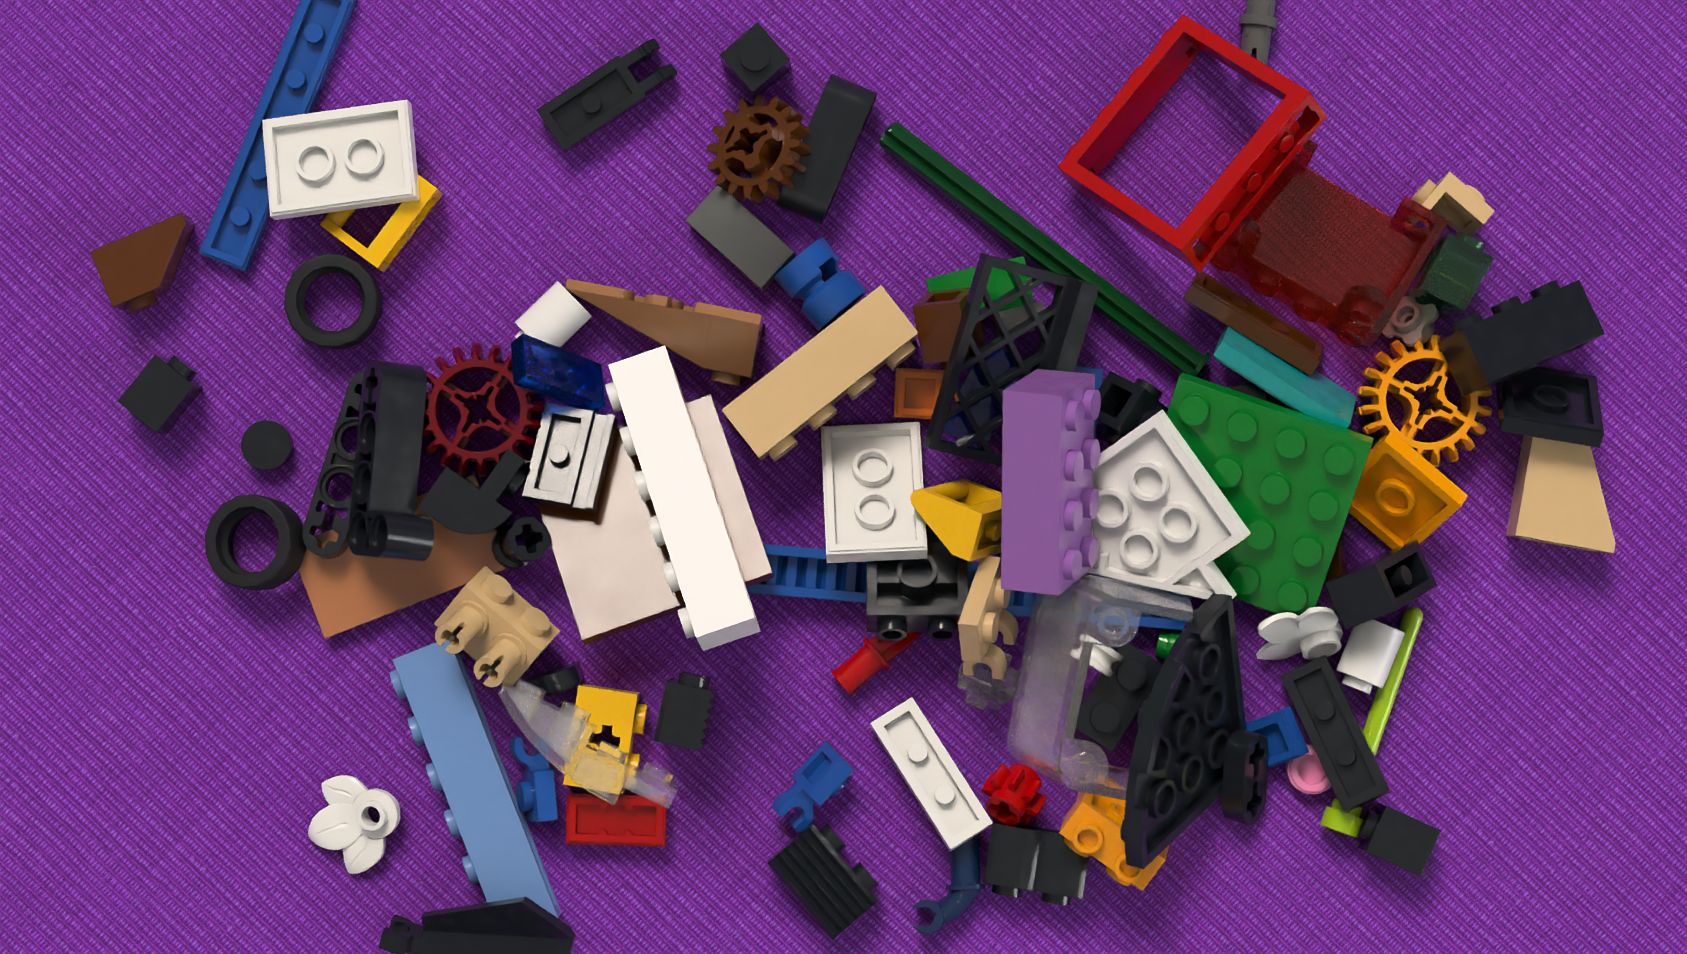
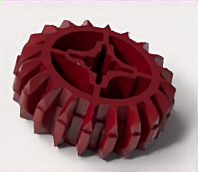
[422,343,545,478]

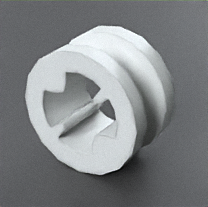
[1072,633,1124,678]

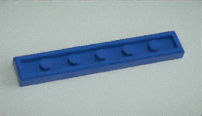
[199,0,357,272]

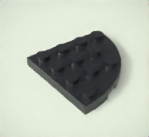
[1120,592,1246,869]

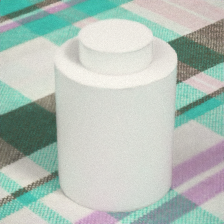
[515,281,592,358]
[1336,620,1405,694]

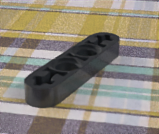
[302,371,365,559]

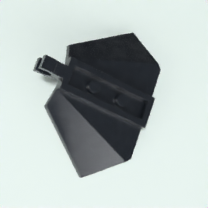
[379,897,576,954]

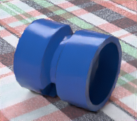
[774,237,867,332]

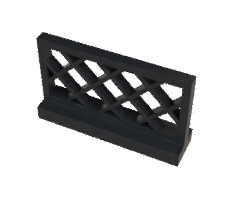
[923,253,1100,466]

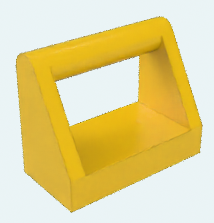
[320,175,443,273]
[910,479,1002,562]

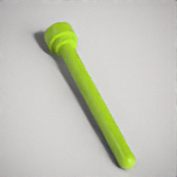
[1320,606,1423,838]

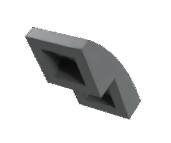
[685,186,797,292]

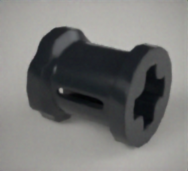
[492,517,550,569]

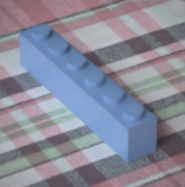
[389,640,562,918]

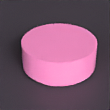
[1285,744,1331,794]

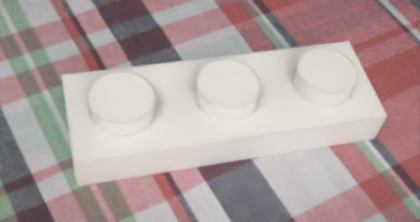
[870,697,993,852]

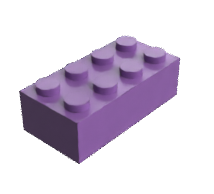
[1001,369,1101,596]

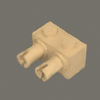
[434,566,560,689]

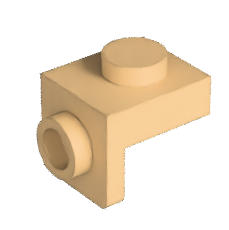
[1405,172,1495,240]

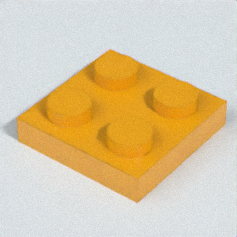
[1349,430,1468,550]

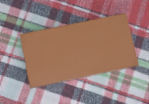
[298,474,508,638]

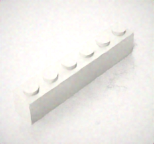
[605,346,761,651]

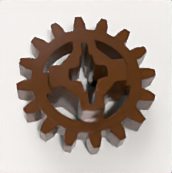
[707,94,812,204]

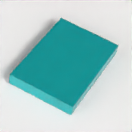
[1213,325,1356,429]

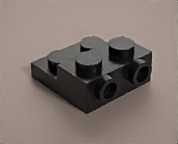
[866,524,968,641]

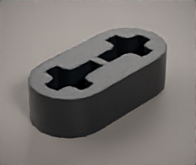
[1221,729,1269,825]

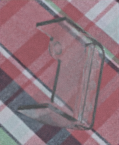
[1007,574,1194,800]

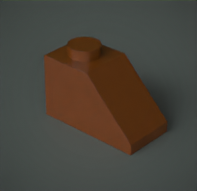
[90,213,195,314]

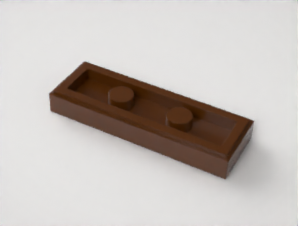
[1183,271,1324,376]

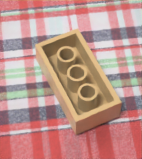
[722,285,919,462]

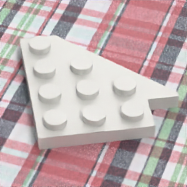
[1087,409,1251,600]

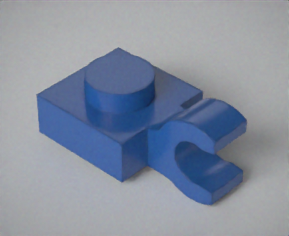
[509,734,558,822]
[772,741,854,832]

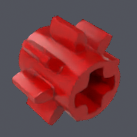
[981,764,1047,825]

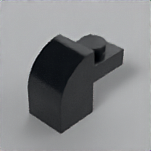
[418,448,530,534]

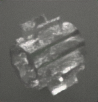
[957,652,1019,711]

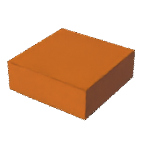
[894,368,945,420]

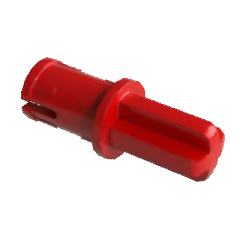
[831,632,923,696]

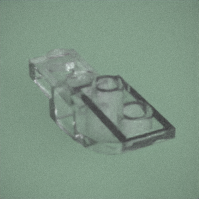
[498,679,680,809]

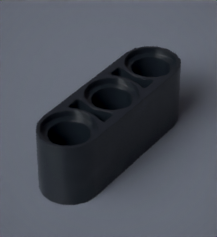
[776,74,878,225]

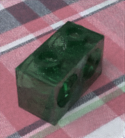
[1404,232,1494,318]

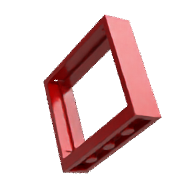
[1057,14,1327,273]

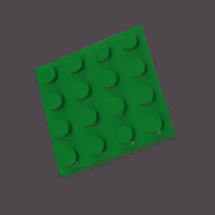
[1167,372,1374,616]

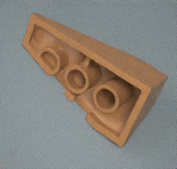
[565,279,764,387]

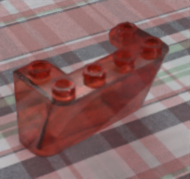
[1209,140,1449,348]

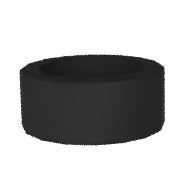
[284,254,382,350]
[205,494,306,591]

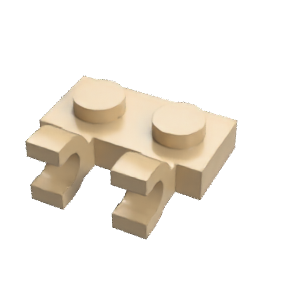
[958,556,1019,680]

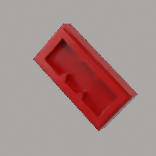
[565,793,667,847]

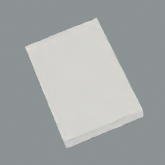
[262,100,420,220]
[821,422,927,563]

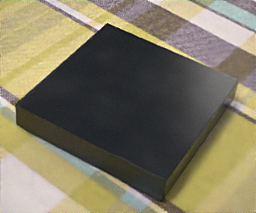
[1496,366,1604,448]

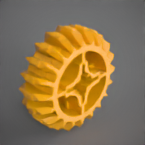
[1357,335,1492,468]

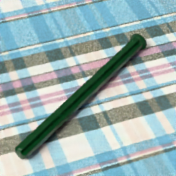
[879,122,1212,377]

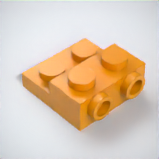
[1059,773,1169,891]

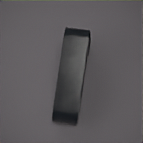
[348,360,434,561]

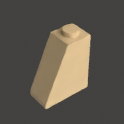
[1506,435,1616,554]

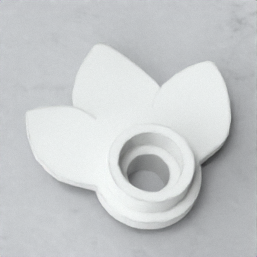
[1256,606,1343,660]
[308,775,400,874]

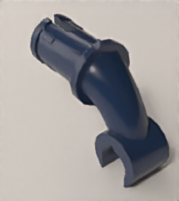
[913,839,985,934]

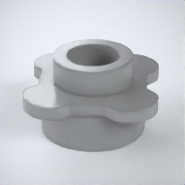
[1381,296,1439,347]

